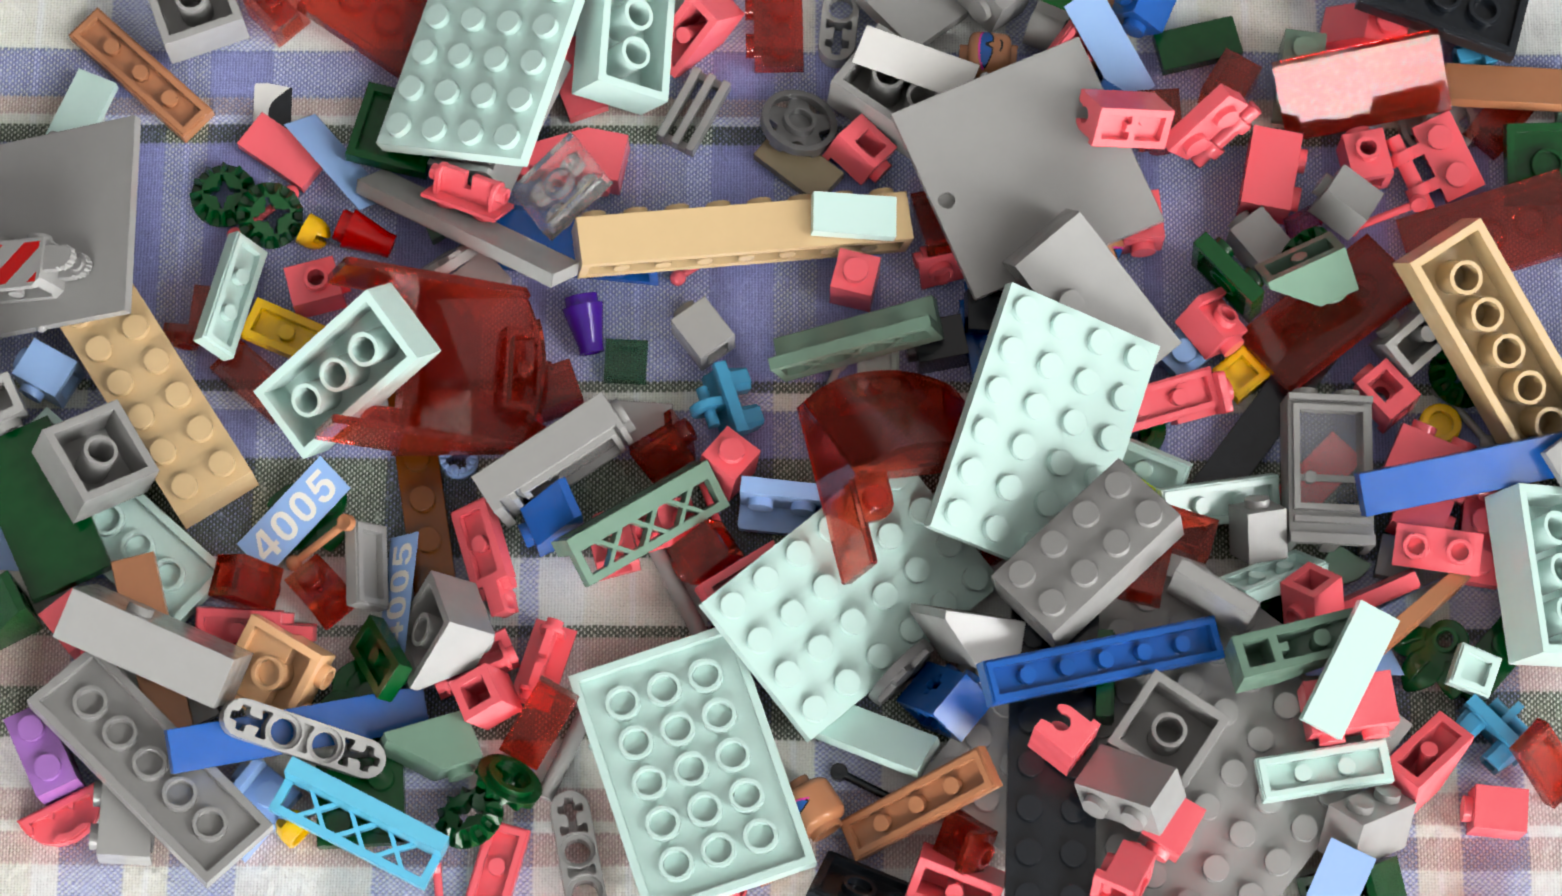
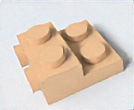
[234,614,336,713]

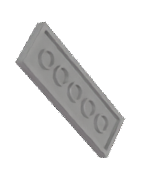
[27,652,273,889]

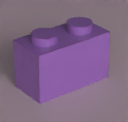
[3,708,86,806]

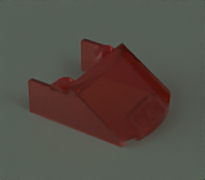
[315,257,546,456]
[797,370,1003,585]

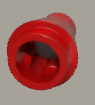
[332,209,397,258]

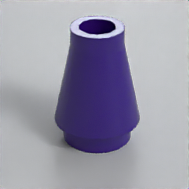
[562,292,604,356]

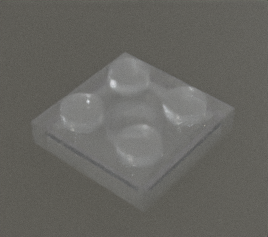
[512,132,613,241]

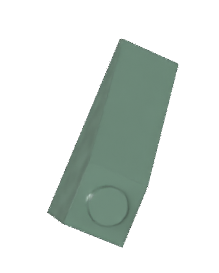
[1224,608,1353,694]

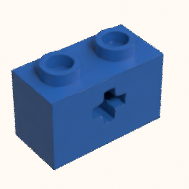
[896,661,990,742]

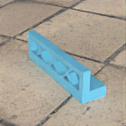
[268,756,449,891]

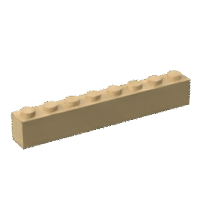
[571,187,914,279]

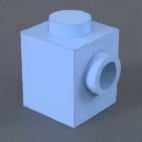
[12,338,85,409]

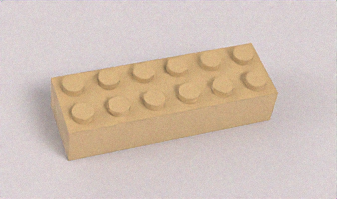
[1392,218,1562,483]
[60,284,259,529]

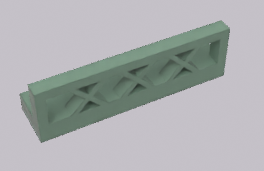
[768,295,945,382]
[551,460,730,587]

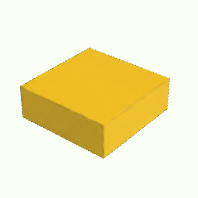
[1212,345,1271,405]

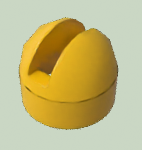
[295,213,331,250]
[275,809,314,848]

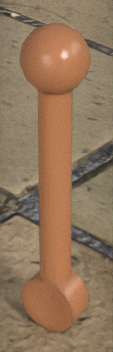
[286,514,356,571]

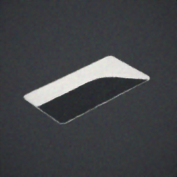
[253,83,292,128]

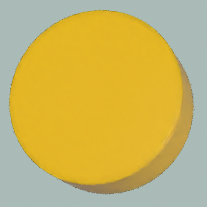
[1418,403,1462,443]

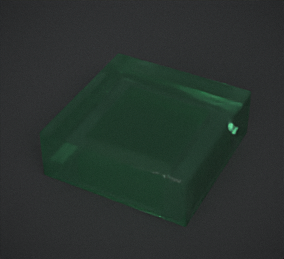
[604,339,649,385]

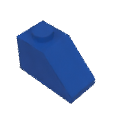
[517,477,584,557]

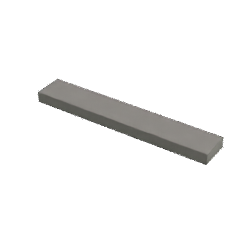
[356,169,579,288]

